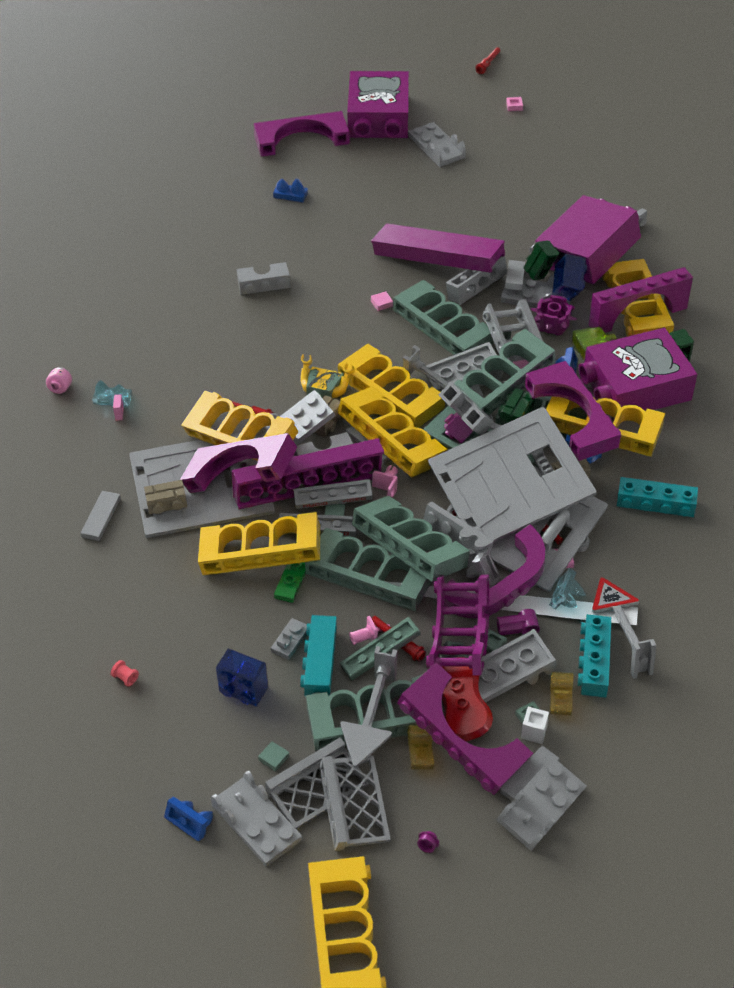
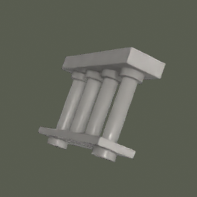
[483,299,543,363]

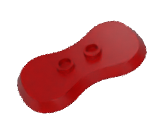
[441,657,493,741]

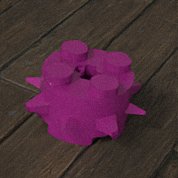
[530,295,577,336]

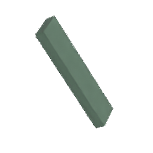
[340,617,421,680]

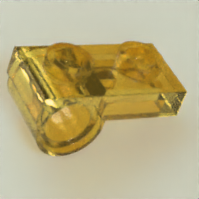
[550,672,574,716]
[407,725,434,770]

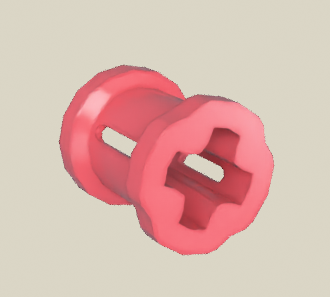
[110,660,139,687]

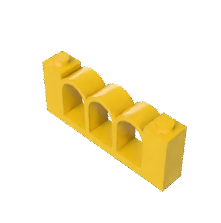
[602,259,674,337]
[338,344,445,428]
[337,386,447,478]
[181,391,298,461]
[546,396,665,457]
[198,512,320,575]
[308,856,387,988]

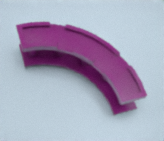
[426,575,490,675]

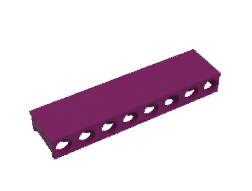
[371,223,505,273]
[232,438,384,509]

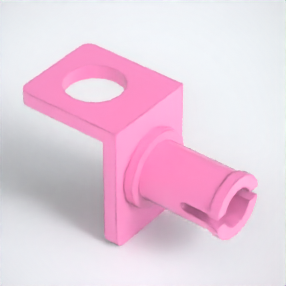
[372,465,398,498]
[349,616,390,645]

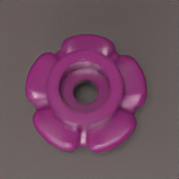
[417,831,440,853]

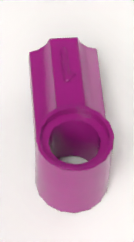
[496,609,540,635]

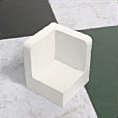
[521,707,549,744]

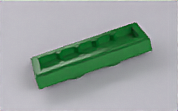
[274,562,306,603]

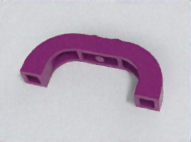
[444,524,545,618]

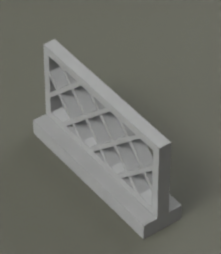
[265,738,369,830]
[319,755,391,851]

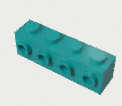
[616,477,698,517]
[577,614,612,698]
[300,615,337,697]

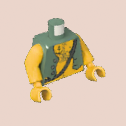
[300,354,355,400]

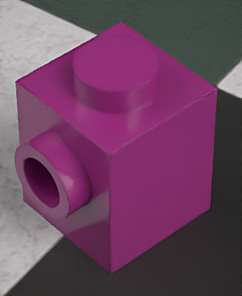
[444,412,473,443]

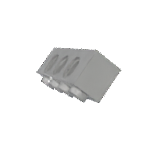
[446,256,507,305]

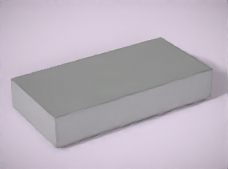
[472,548,501,589]

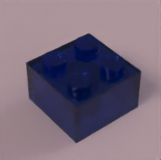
[552,254,587,301]
[216,648,269,707]

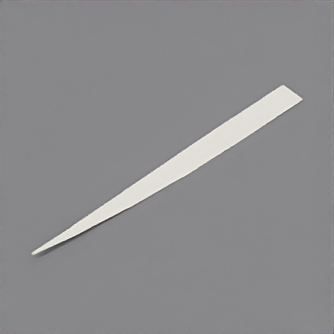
[385,581,638,625]

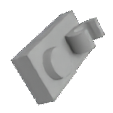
[271,618,307,660]

